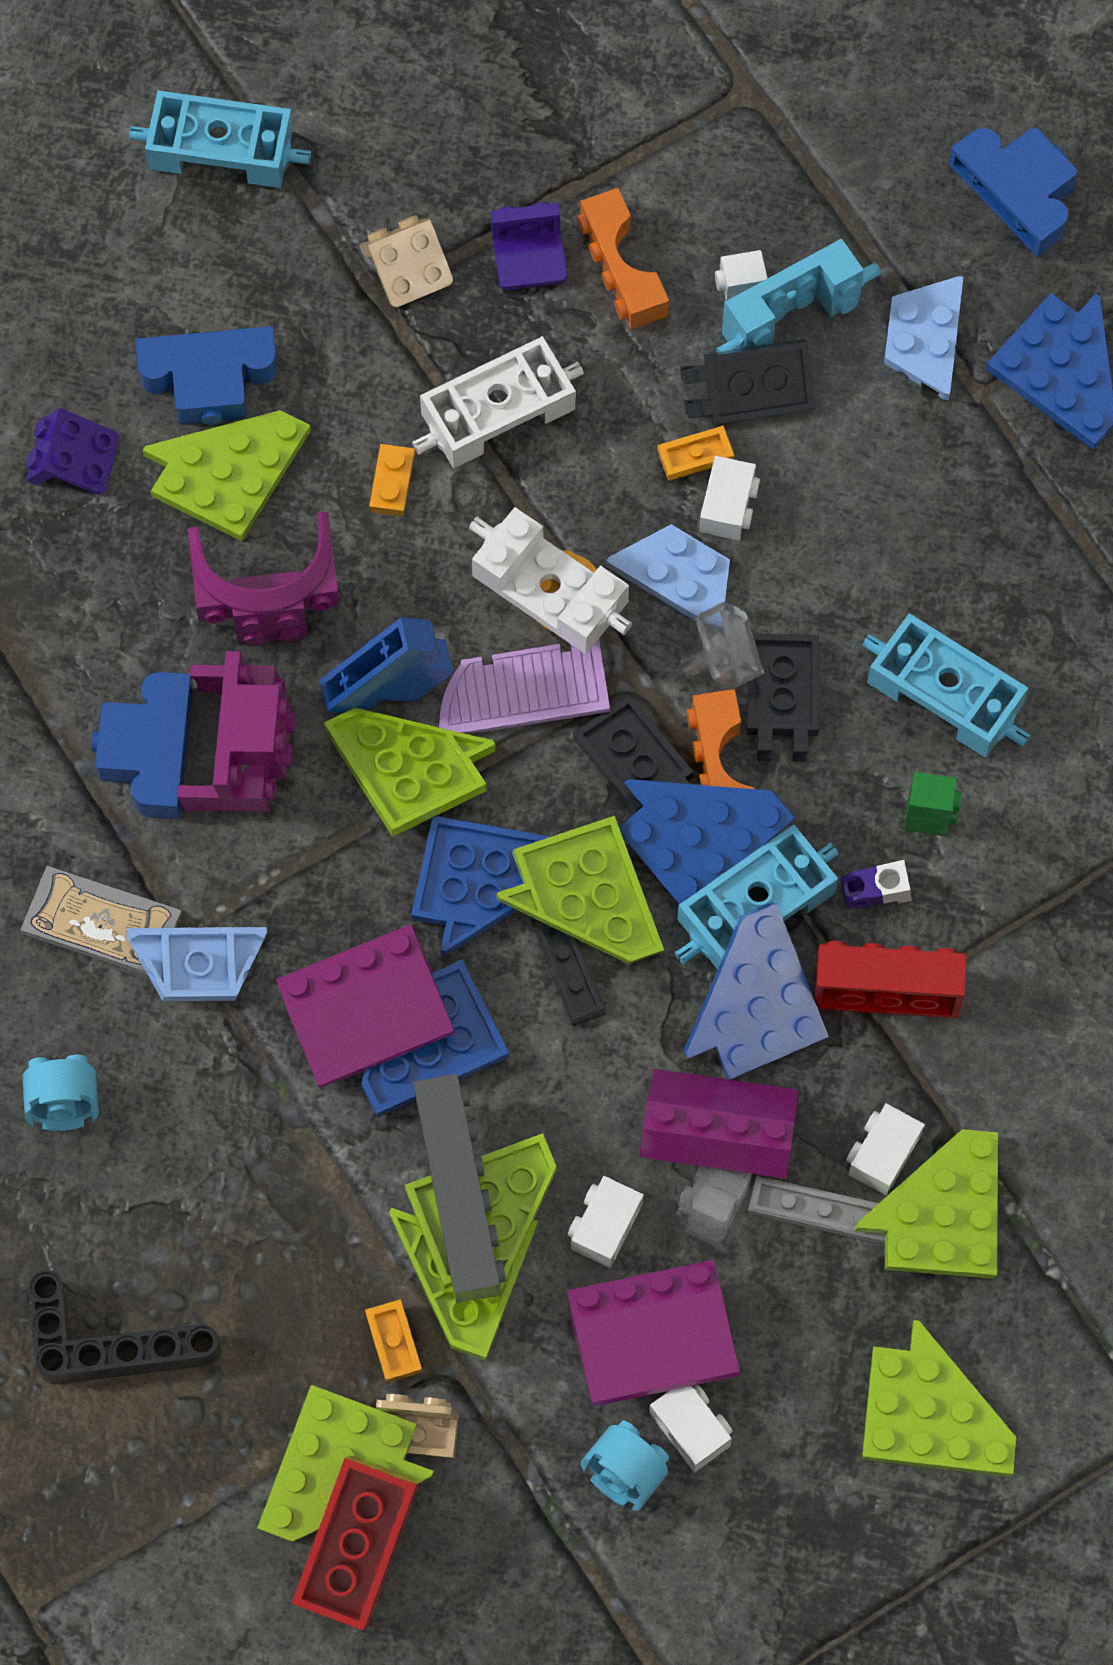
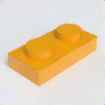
[657,426,735,481]
[369,444,415,517]
[365,1299,422,1383]

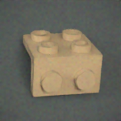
[360,215,453,307]
[376,1394,460,1459]

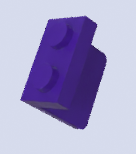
[491,202,567,290]
[26,407,119,495]

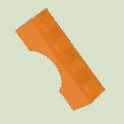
[576,188,669,330]
[686,689,754,789]

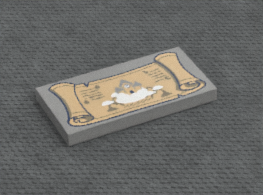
[20,866,182,976]

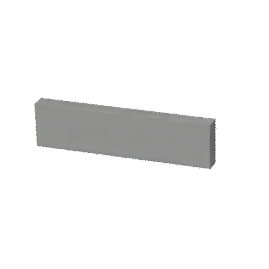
[748,1176,885,1245]

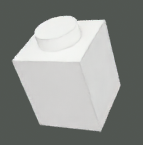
[715,250,768,301]

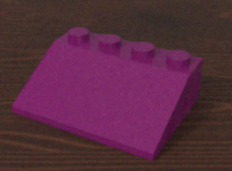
[276,924,455,1089]
[639,1069,798,1178]
[567,1260,740,1407]

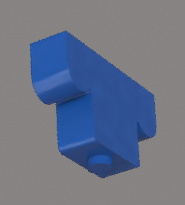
[948,127,1077,257]
[135,326,277,425]
[319,617,453,713]
[91,672,193,819]

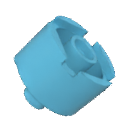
[22,1054,99,1131]
[581,1420,669,1511]

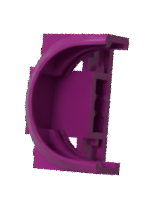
[187,512,339,646]
[177,651,296,812]

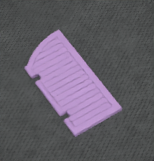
[439,639,610,734]

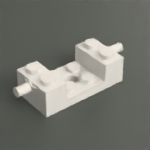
[412,336,584,469]
[469,507,632,654]

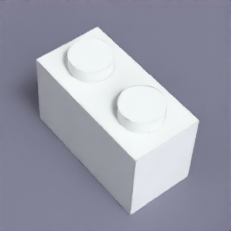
[699,456,761,541]
[846,1103,925,1196]
[568,1176,644,1269]
[649,1385,732,1473]

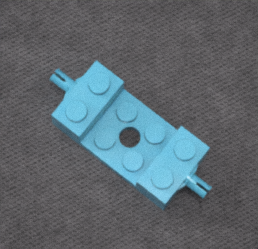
[129,90,311,188]
[716,238,881,352]
[862,613,1031,758]
[675,824,839,970]

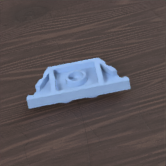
[884,276,963,400]
[606,524,730,635]
[126,927,267,1001]

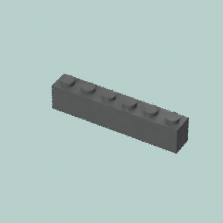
[414,1074,506,1304]

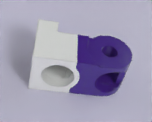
[840,860,912,909]

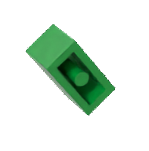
[904,772,962,837]

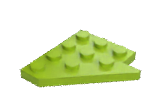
[143,410,311,541]
[324,708,495,837]
[496,816,664,964]
[854,1129,998,1279]
[405,1133,557,1305]
[389,1207,538,1361]
[862,1320,1016,1478]
[257,1385,435,1542]

